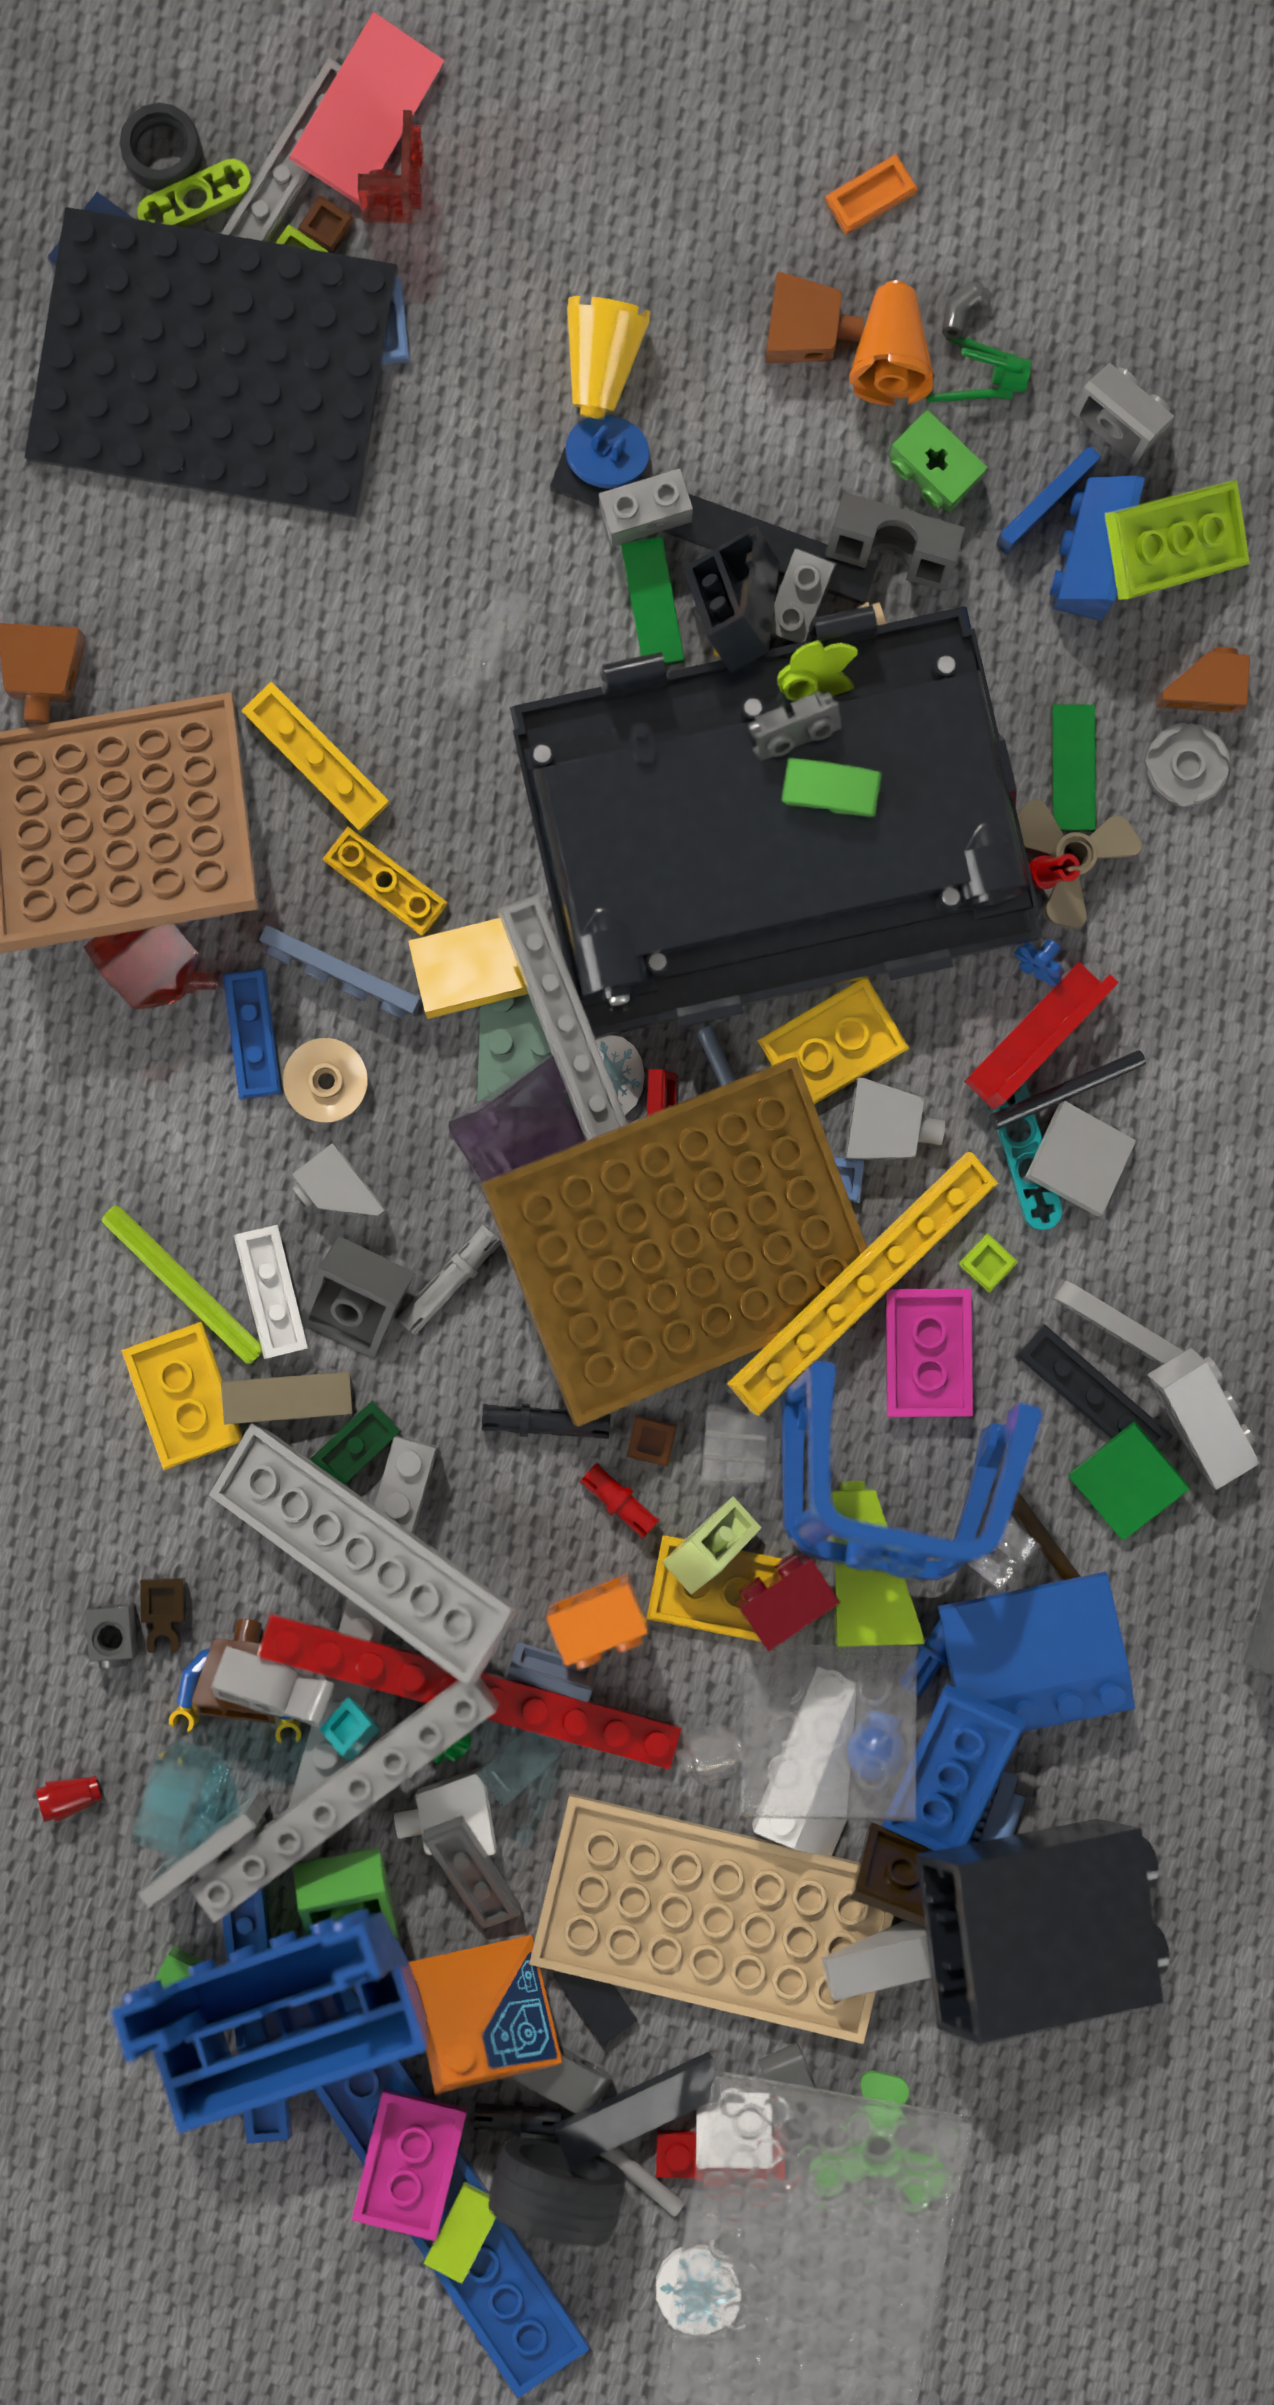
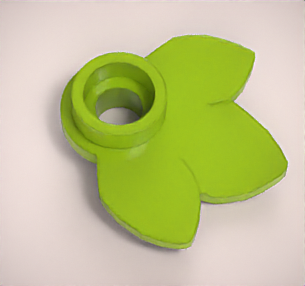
[777,641,858,701]

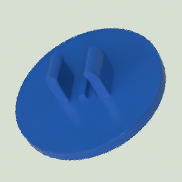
[565,415,649,488]

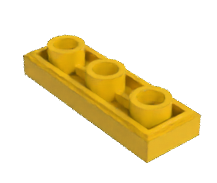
[322,827,449,937]

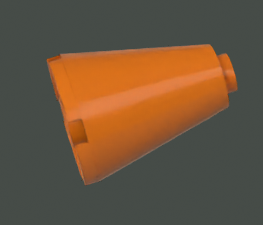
[849,280,934,406]

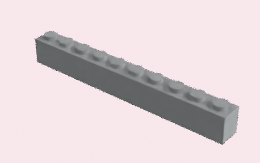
[288,1435,439,1863]

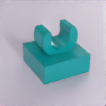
[319,1697,380,1761]

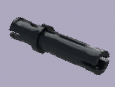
[481,1403,611,1439]

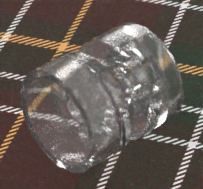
[965,1520,1043,1593]

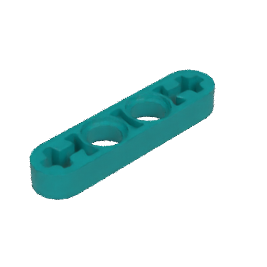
[991,1082,1062,1230]

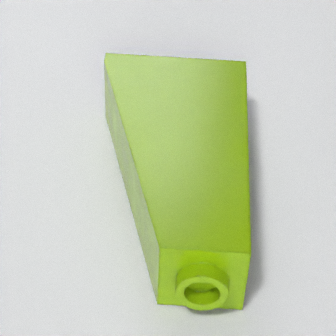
[830,1481,924,1647]

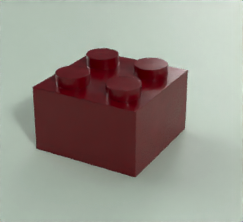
[735,1552,841,1652]

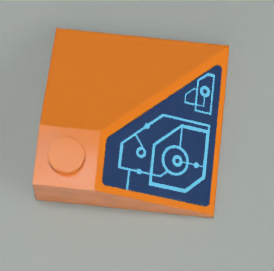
[409,1935,562,2094]

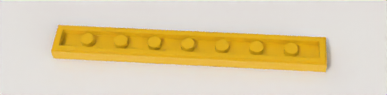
[727,1152,998,1417]

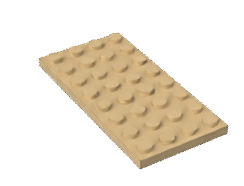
[529,1793,894,2044]

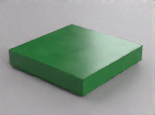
[1068,1421,1190,1541]

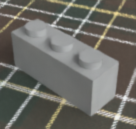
[1147,1348,1260,1490]

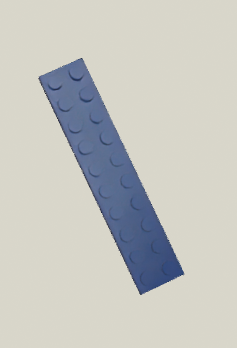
[314,1988,590,2399]

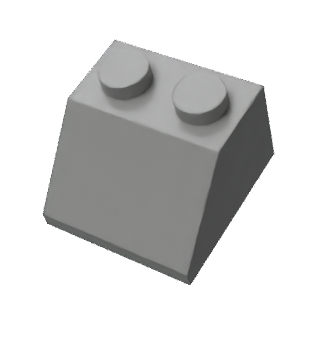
[1072,363,1174,466]

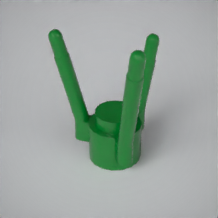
[926,337,1031,403]

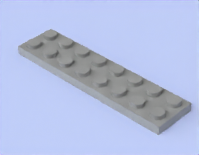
[209,1423,519,1685]

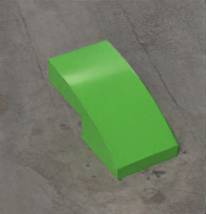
[782,758,882,817]

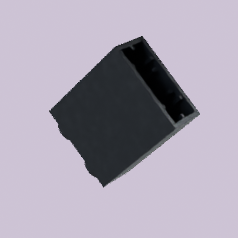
[916,1819,1170,2045]

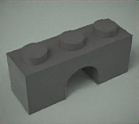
[825,492,965,592]

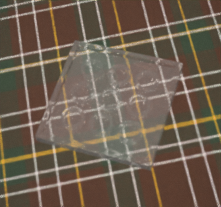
[741,1644,917,1821]

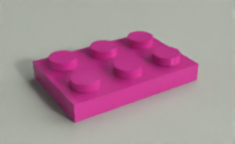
[885,1289,973,1417]
[351,2088,468,2241]

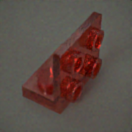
[358,110,424,224]

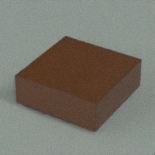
[297,195,355,253]
[626,1415,677,1467]

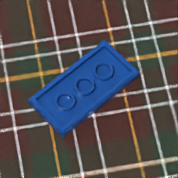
[882,1684,1026,1851]

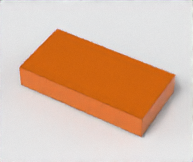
[824,154,918,235]

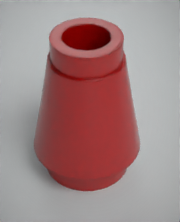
[36,1776,102,1823]

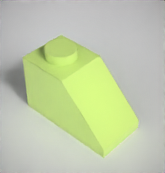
[662,1496,762,1594]

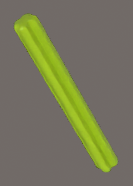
[101,1205,262,1364]

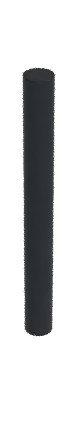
[990,1050,1146,1130]

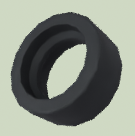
[119,102,203,191]

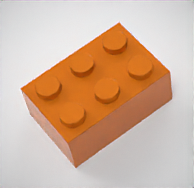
[546,1573,648,1669]

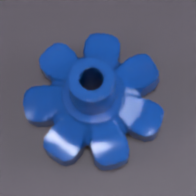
[1014,939,1063,986]

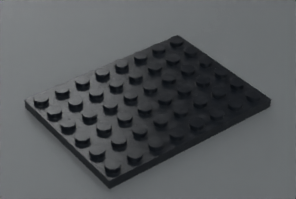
[24,207,398,518]

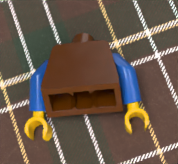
[169,1619,302,1743]

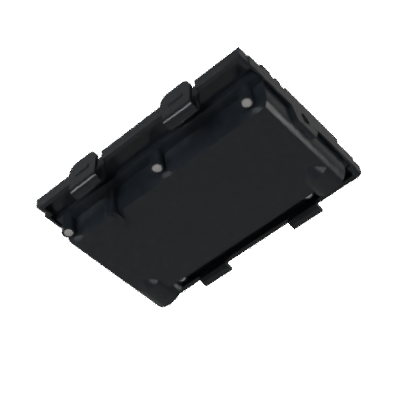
[510,605,1043,1038]

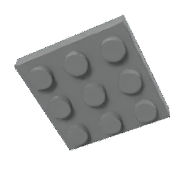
[138,1791,270,1908]

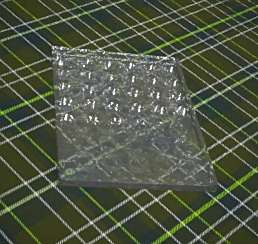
[653,2070,973,2405]

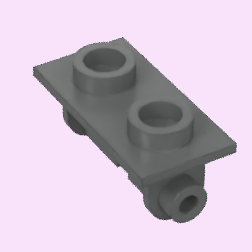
[748,691,842,761]

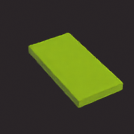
[1105,480,1250,600]

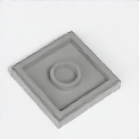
[1025,1101,1136,1216]

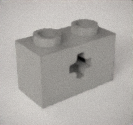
[599,469,693,546]
[771,548,836,643]

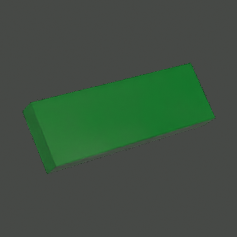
[621,537,684,666]
[1051,704,1096,832]

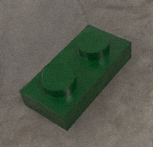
[310,1400,402,1485]

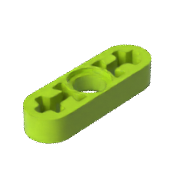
[137,159,252,227]

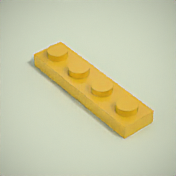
[241,682,390,833]

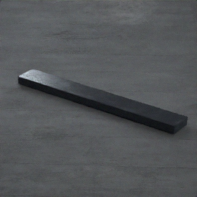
[550,448,879,605]

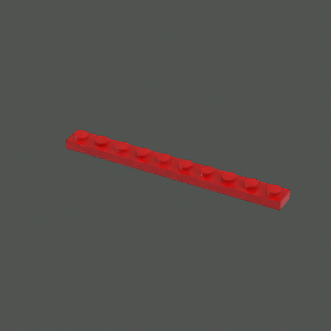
[258,1613,682,1770]

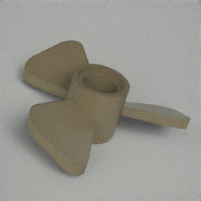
[1017,799,1142,929]

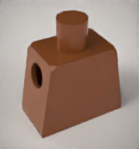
[765,272,864,364]
[0,623,86,725]

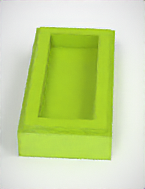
[424,2181,496,2284]

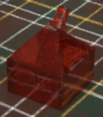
[83,924,217,1009]

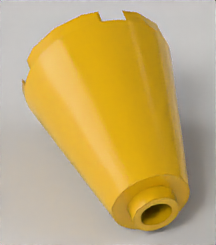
[567,296,651,419]

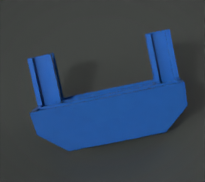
[110,1909,427,2134]

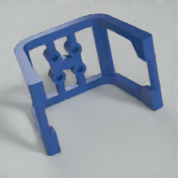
[782,1361,1042,1580]

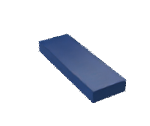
[996,447,1101,555]
[222,968,282,1100]

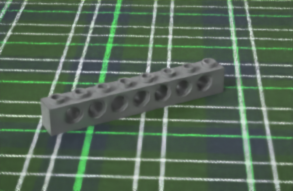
[188,1677,499,1923]

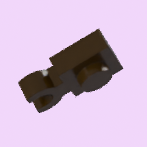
[140,1577,186,1653]

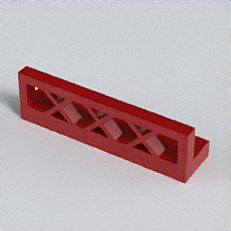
[964,962,1119,1111]

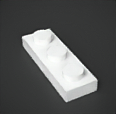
[234,1225,308,1359]

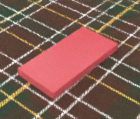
[288,12,445,206]

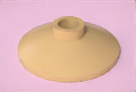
[283,1038,368,1123]

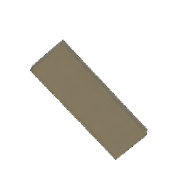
[221,1372,352,1425]

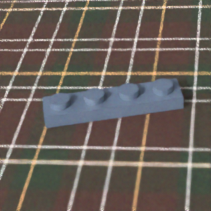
[259,925,422,1020]

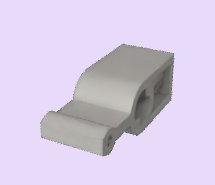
[211,1646,335,1727]

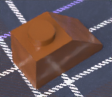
[1156,647,1250,713]

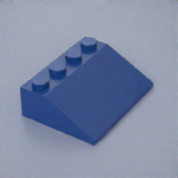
[938,1572,1136,1732]

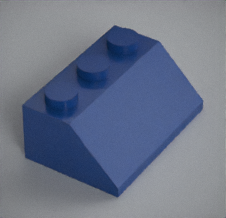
[1049,476,1145,621]

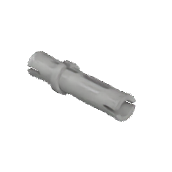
[396,1224,503,1336]

